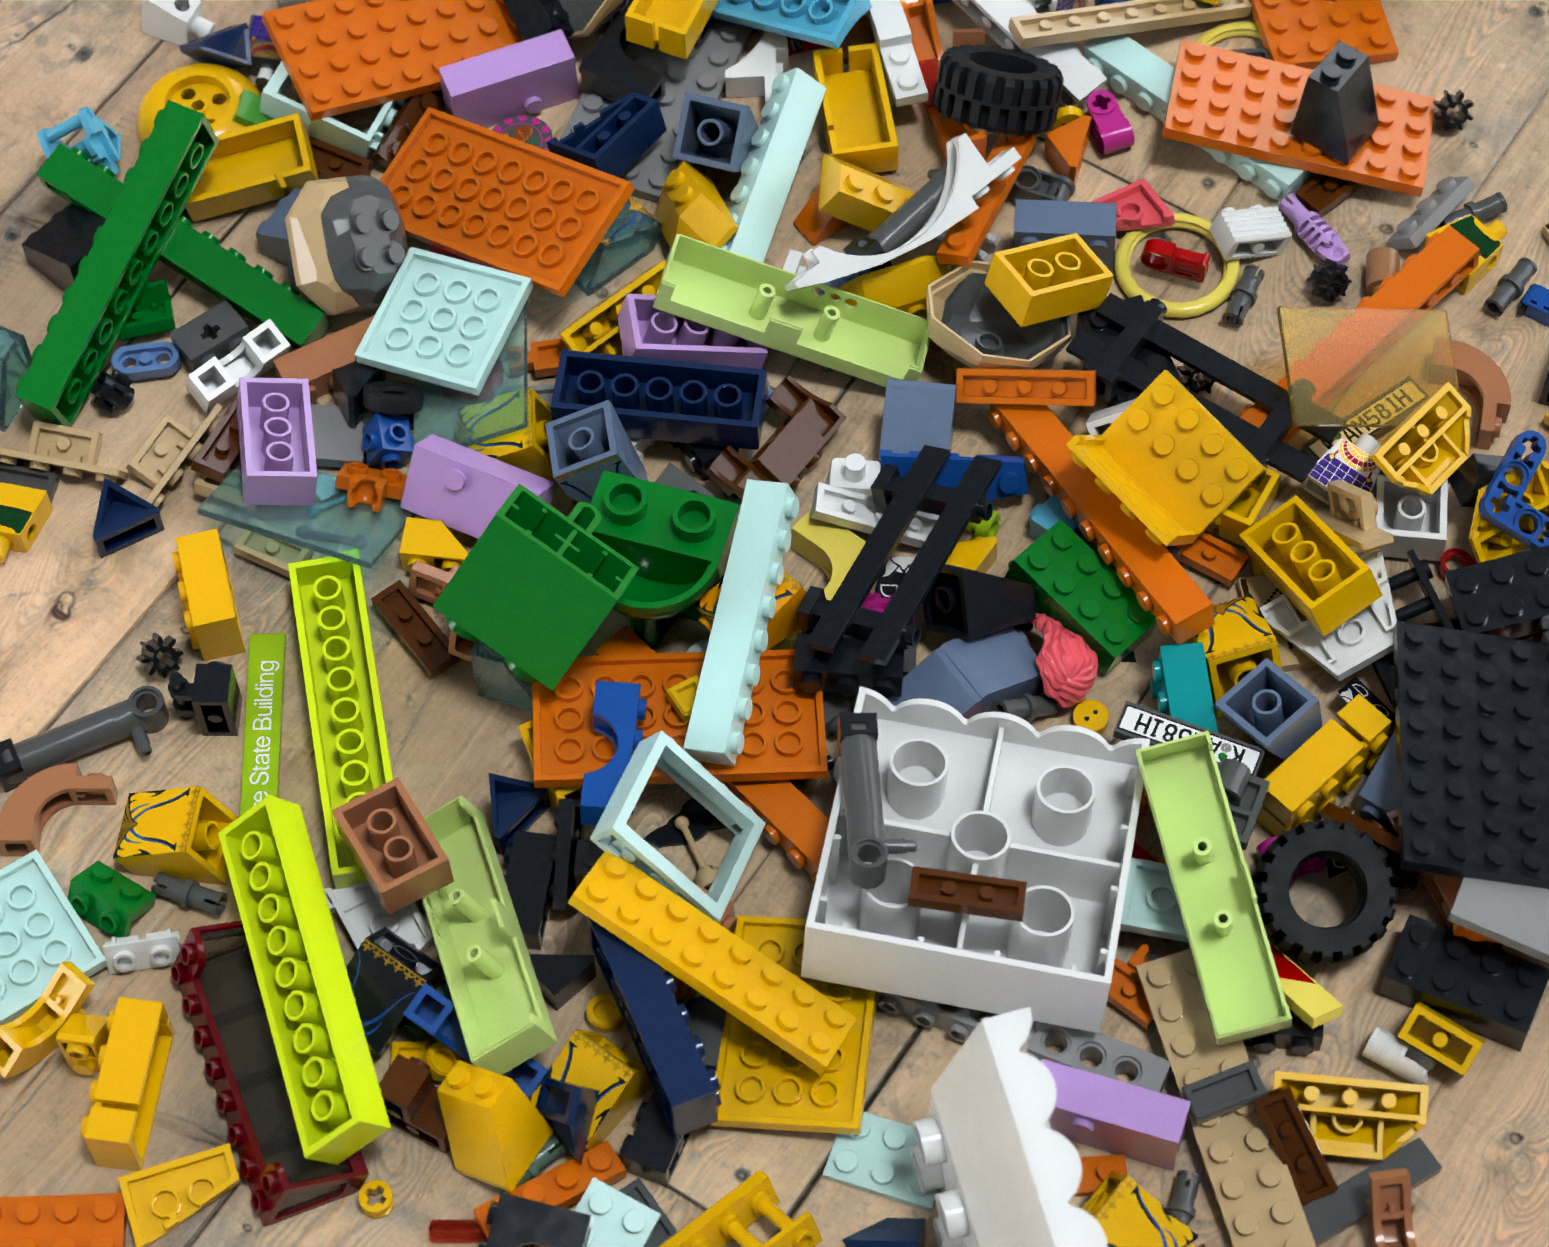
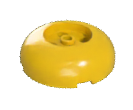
[137,63,261,143]

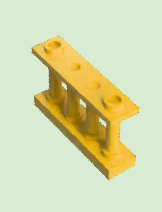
[659,1169,823,1247]

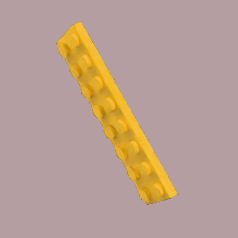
[568,851,857,1075]

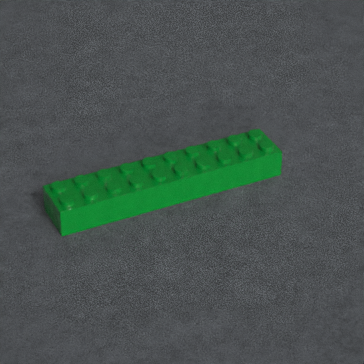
[15,100,219,427]

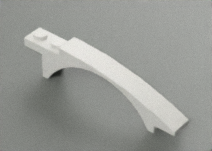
[868,0,928,107]
[725,31,789,105]
[784,133,1021,292]

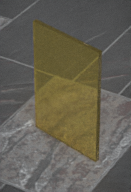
[1277,306,1460,428]

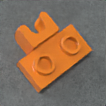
[335,462,407,512]
[1107,944,1154,1030]

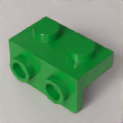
[117,280,176,341]
[67,861,156,938]

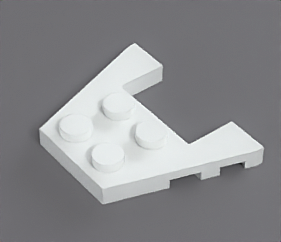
[1259,549,1397,681]
[324,881,434,953]

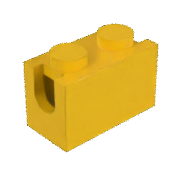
[1397,1002,1486,1076]

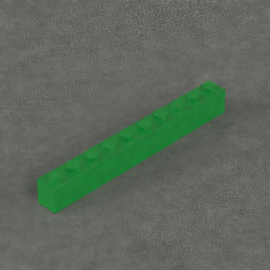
[36,143,331,349]

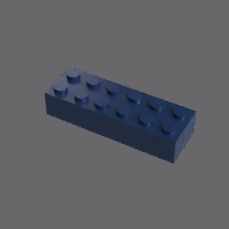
[551,350,768,450]
[587,916,722,1138]

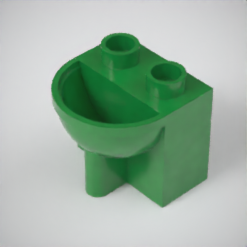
[591,470,740,648]
[432,483,639,691]

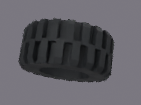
[933,44,1064,135]
[1251,819,1399,965]

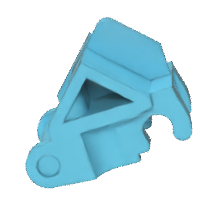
[37,106,121,175]

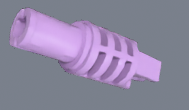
[1278,194,1350,265]

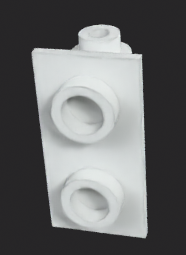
[102,928,181,975]

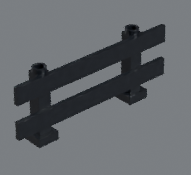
[1066,293,1346,486]
[795,445,1002,666]

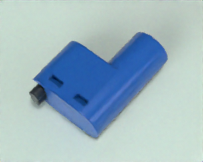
[1518,284,1549,327]

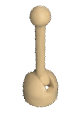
[675,816,719,890]

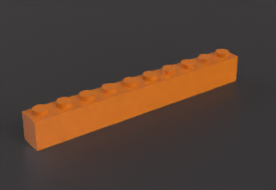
[1238,225,1480,443]
[987,404,1215,645]
[594,625,829,885]

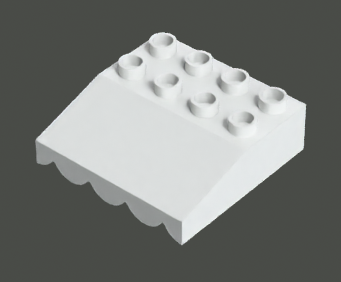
[801,686,1150,1033]
[911,1007,1107,1247]

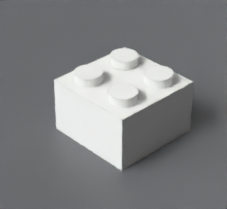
[1373,474,1448,561]

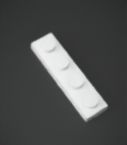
[811,482,940,548]

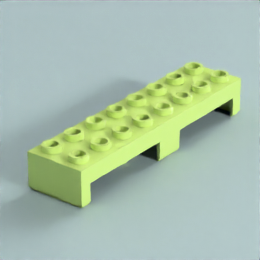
[652,234,930,387]
[1136,731,1292,1046]
[421,795,557,1075]

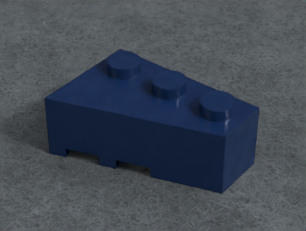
[546,92,667,177]

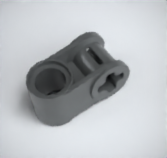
[1009,165,1076,205]

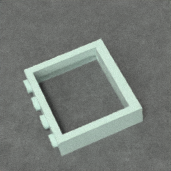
[259,61,407,159]
[590,730,766,922]

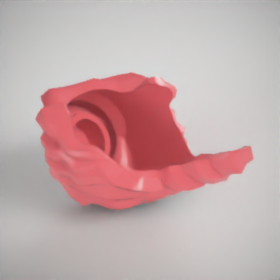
[1029,613,1099,708]

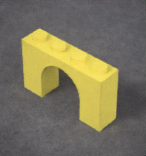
[772,508,866,650]

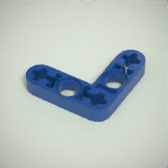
[1478,430,1549,549]

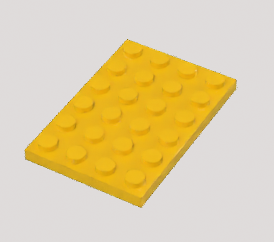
[710,915,878,1135]

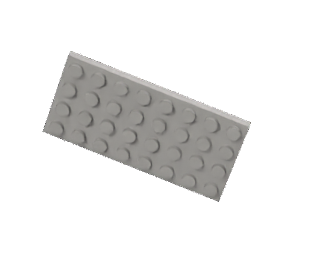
[559,18,755,203]

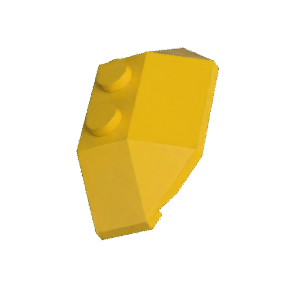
[655,161,739,249]
[830,255,951,318]
[559,259,666,356]
[1370,382,1471,497]
[1469,460,1549,563]
[1273,1071,1429,1161]

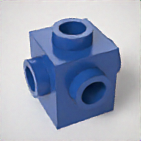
[362,412,415,469]

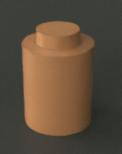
[1366,247,1400,296]

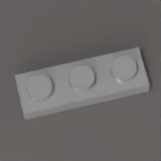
[1388,176,1475,251]

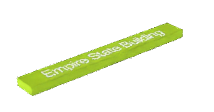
[240,633,287,816]

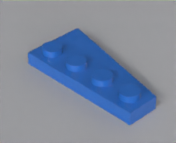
[880,449,1029,500]

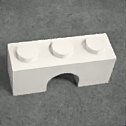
[186,319,290,414]

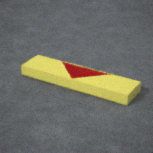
[1268,940,1343,1029]

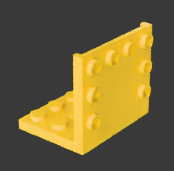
[1066,370,1266,547]

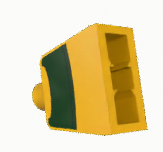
[1423,215,1507,295]
[0,482,53,563]

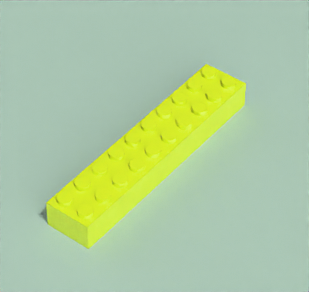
[288,552,394,889]
[218,795,391,1165]

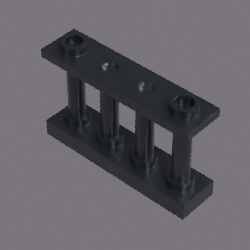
[1371,549,1455,711]

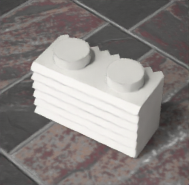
[1210,204,1292,261]

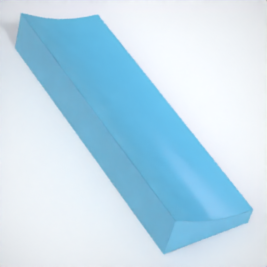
[713,0,873,49]

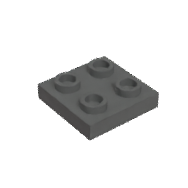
[1217,759,1270,851]

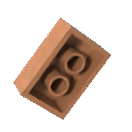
[332,777,454,915]

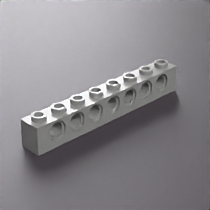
[877,991,1171,1093]

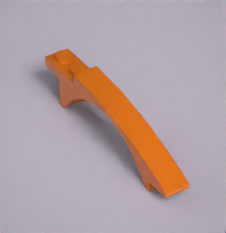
[900,0,987,161]

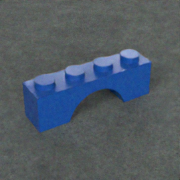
[580,680,647,826]
[403,983,549,1099]

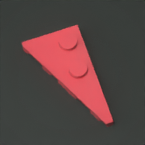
[1091,178,1175,231]

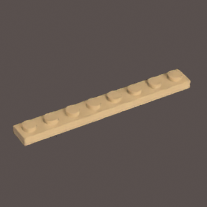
[1008,0,1252,49]

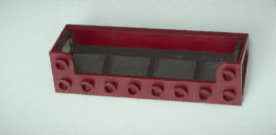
[171,920,369,1227]

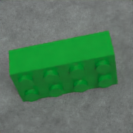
[1004,519,1157,676]

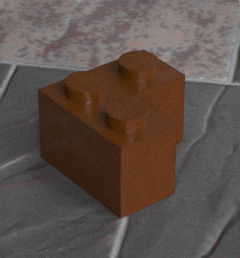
[379,1054,451,1154]

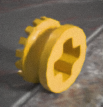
[358,1180,394,1219]

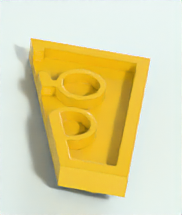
[118,1143,241,1247]

